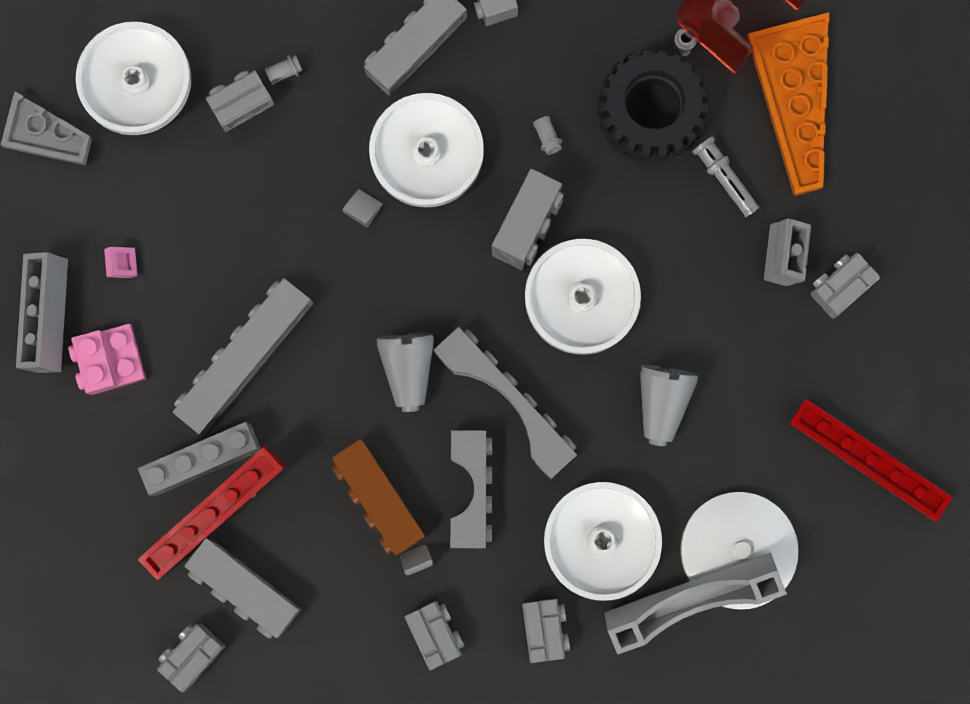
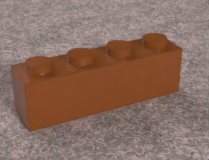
[331,439,426,556]

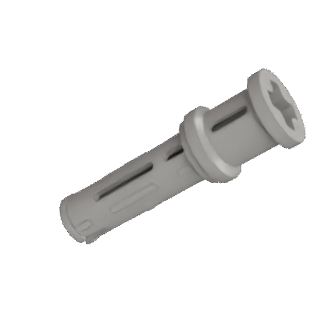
[692,137,760,218]

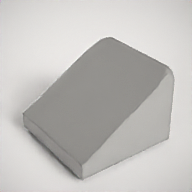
[342,189,383,228]
[400,545,434,576]

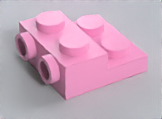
[68,324,146,395]

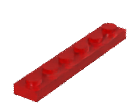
[788,399,953,522]
[137,445,285,581]

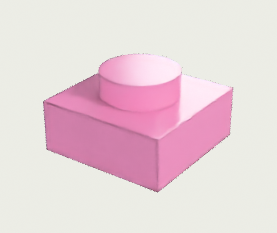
[104,247,137,278]

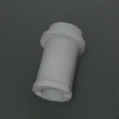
[674,28,697,56]
[265,55,303,85]
[533,116,562,155]

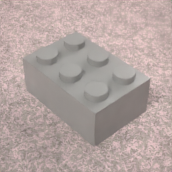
[492,169,564,271]

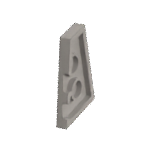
[1,92,92,165]

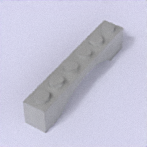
[433,327,577,480]
[604,552,787,654]

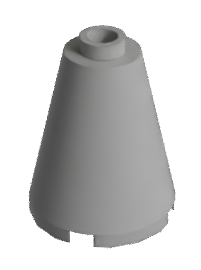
[376,333,434,412]
[640,365,698,446]

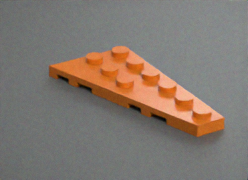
[747,12,830,196]

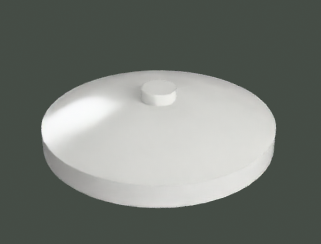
[76,22,191,135]
[369,93,484,207]
[525,239,641,355]
[544,482,662,601]
[680,492,798,609]

